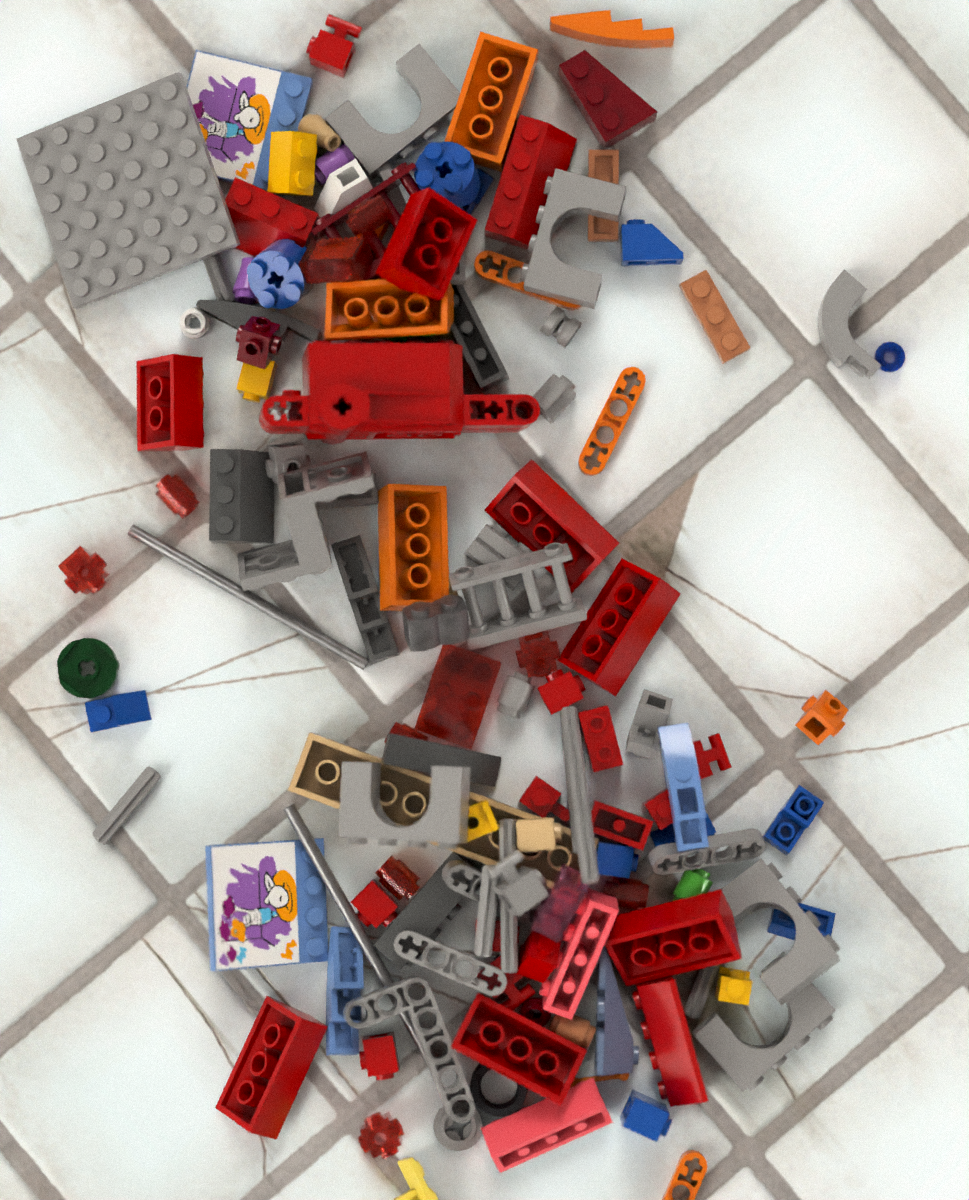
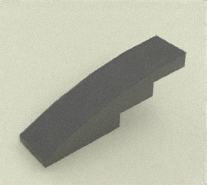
[196,300,322,343]
[331,535,400,665]
[381,733,502,787]

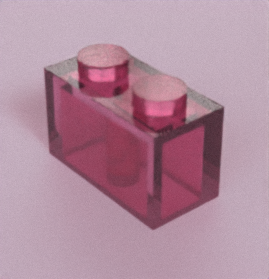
[531,864,588,943]

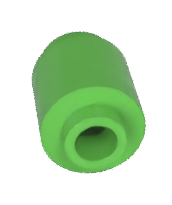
[672,868,713,901]

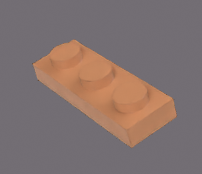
[588,150,619,242]
[679,270,750,364]

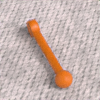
[570,1073,629,1088]

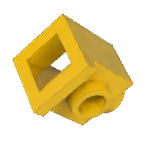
[467,799,499,842]
[715,967,752,1006]

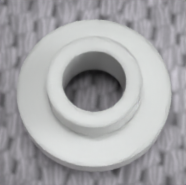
[179,308,210,339]

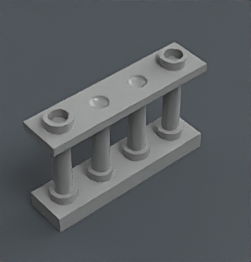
[449,543,588,651]

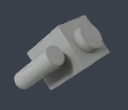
[533,374,576,424]
[486,850,549,917]

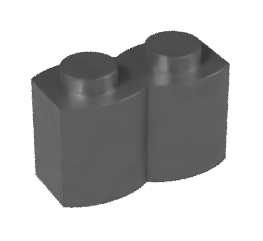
[402,595,470,651]

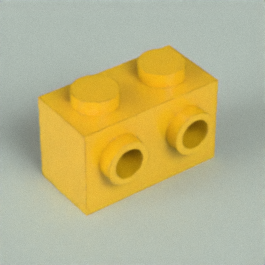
[267,131,317,196]

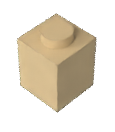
[516,817,561,852]

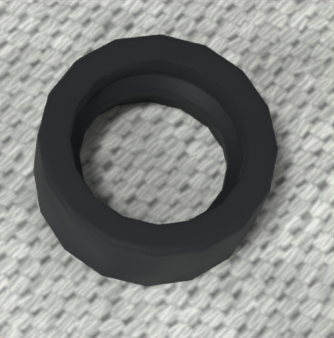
[470,1063,528,1117]

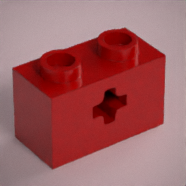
[578,705,623,772]

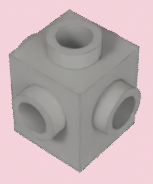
[265,441,311,485]

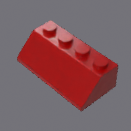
[485,114,577,250]
[485,459,619,594]
[557,558,681,697]
[604,889,742,987]
[632,976,709,1107]
[450,993,588,1106]
[215,996,328,1140]

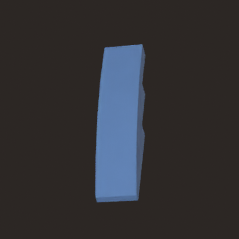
[326,927,364,1056]

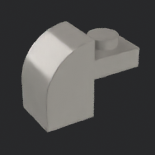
[626,689,673,760]

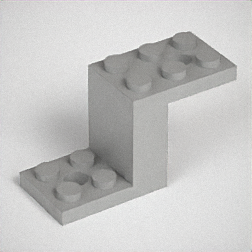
[237,452,375,591]

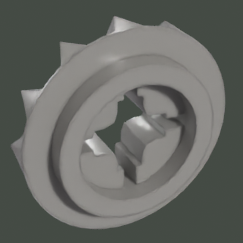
[433,1101,483,1151]

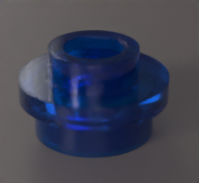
[874,342,905,373]

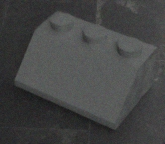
[209,449,274,544]

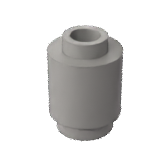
[496,671,536,719]

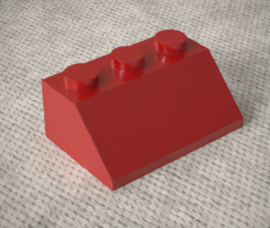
[225,177,320,257]
[376,187,477,300]
[136,354,204,451]

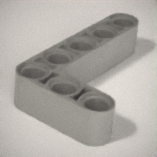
[343,976,476,1123]

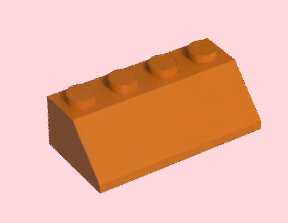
[444,31,538,172]
[325,279,454,341]
[378,484,449,611]

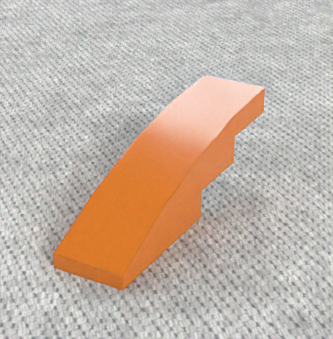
[550,10,674,49]

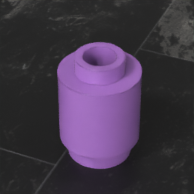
[314,144,355,186]

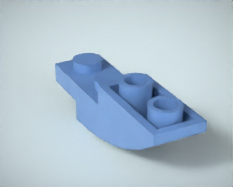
[657,722,709,851]

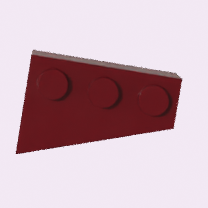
[558,50,657,150]

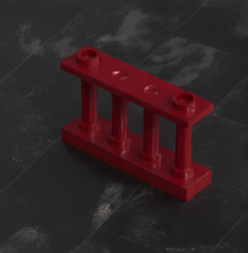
[311,162,421,282]

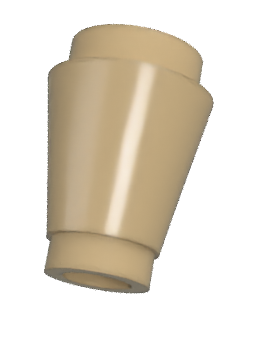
[298,114,341,152]

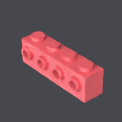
[539,888,619,1020]
[481,1078,613,1173]

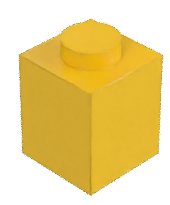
[236,361,277,403]

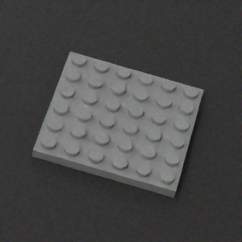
[16,72,240,309]

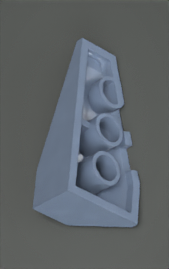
[594,945,639,1075]

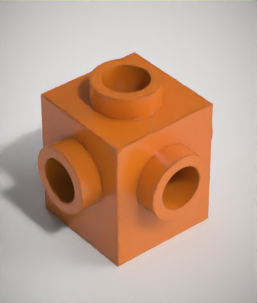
[795,690,849,745]

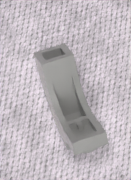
[818,270,882,379]

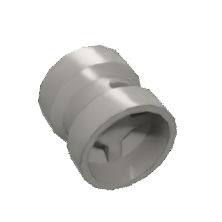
[540,306,582,348]

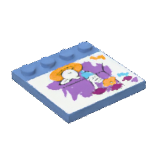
[187,50,313,196]
[205,838,328,971]

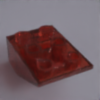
[414,645,502,749]

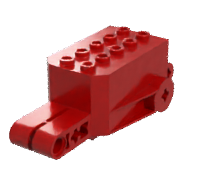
[259,340,540,445]

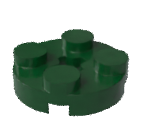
[57,638,120,699]

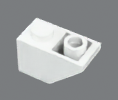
[314,159,377,218]

